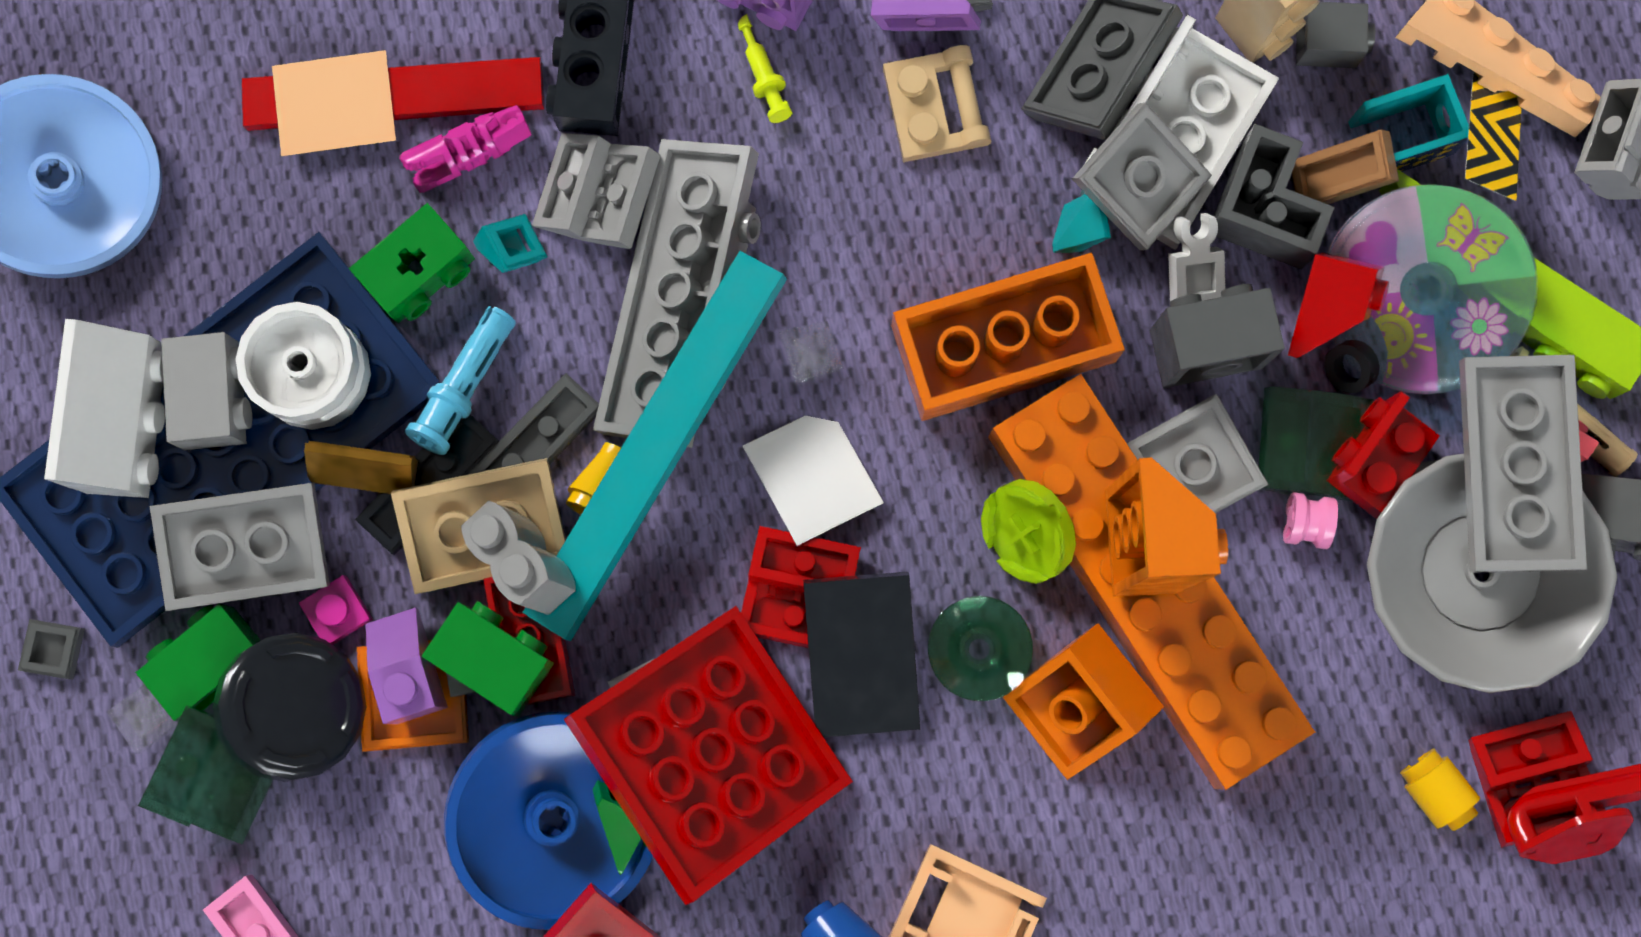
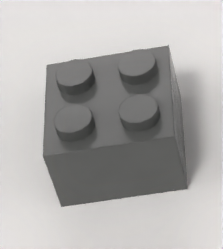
[1150,284,1285,388]

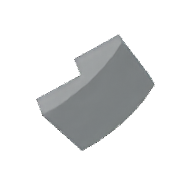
[532,133,661,249]

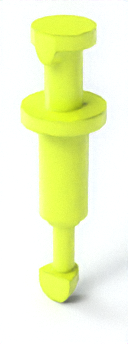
[738,14,793,123]

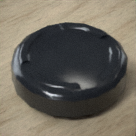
[212,632,367,782]

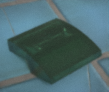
[1259,387,1375,501]
[138,705,273,845]

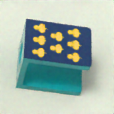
[1348,74,1469,172]

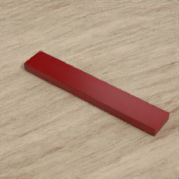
[242,57,545,131]

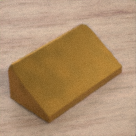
[304,441,419,494]

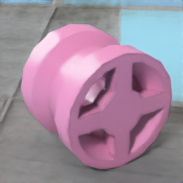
[1283,492,1338,549]

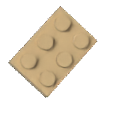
[391,458,566,594]

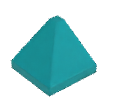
[1052,194,1111,253]
[473,214,548,273]

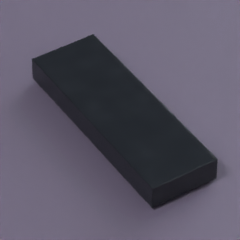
[355,414,499,555]

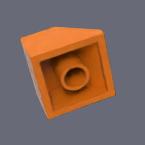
[1002,623,1164,780]

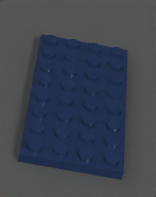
[0,232,441,648]

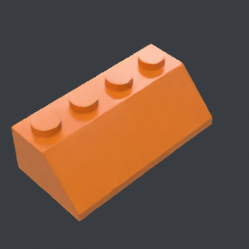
[1105,457,1228,597]

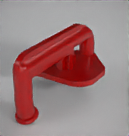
[1507,764,1641,864]

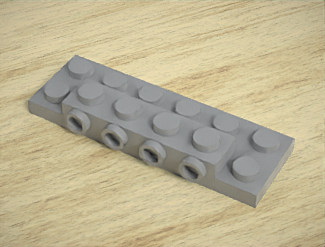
[593,139,761,448]

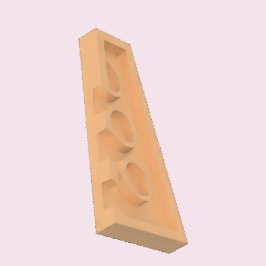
[1395,0,1601,138]

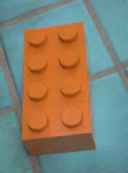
[891,252,1125,421]

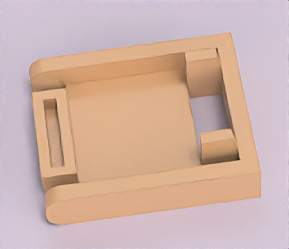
[889,844,1047,937]

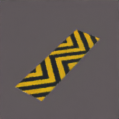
[1465,71,1521,201]

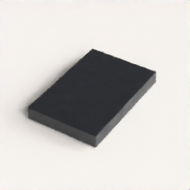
[803,572,920,737]

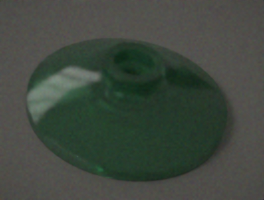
[928,596,1033,701]

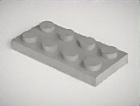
[1459,355,1587,573]

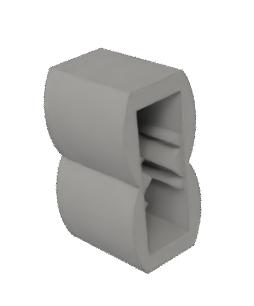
[461,501,576,615]

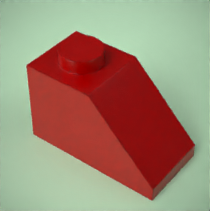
[1288,252,1389,358]

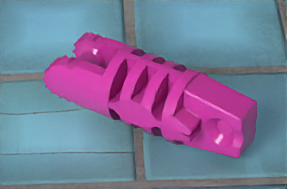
[399,105,532,193]

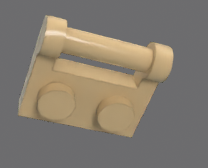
[883,45,992,162]

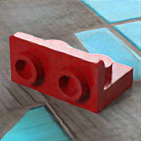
[1326,391,1440,519]

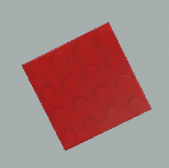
[564,606,853,905]

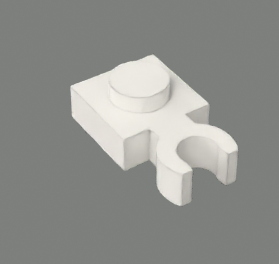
[1168,213,1225,301]

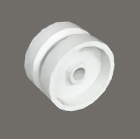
[236,302,371,430]

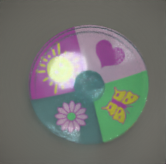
[1327,184,1538,394]

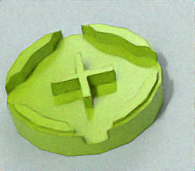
[981,479,1076,584]

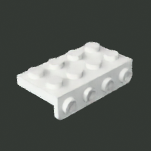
[1080,15,1279,250]

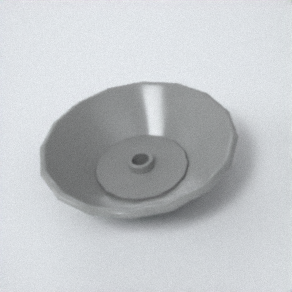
[1367,453,1618,693]

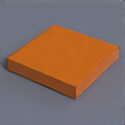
[357,640,469,752]

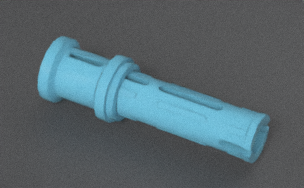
[404,306,516,455]

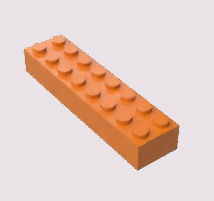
[988,374,1316,790]

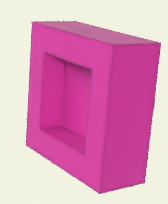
[299,575,373,645]

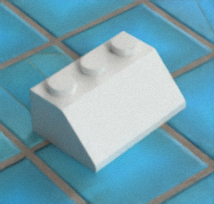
[44,319,165,498]

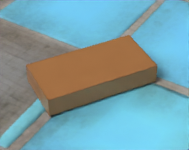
[1292,129,1399,204]

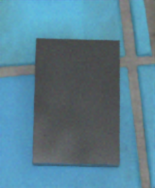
[1021,0,1183,140]

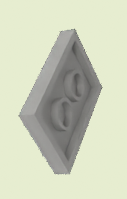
[150,483,330,611]

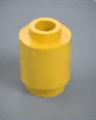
[1400,748,1480,831]

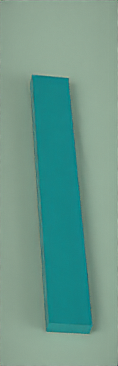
[522,251,787,641]

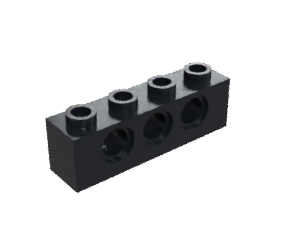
[546,0,635,136]

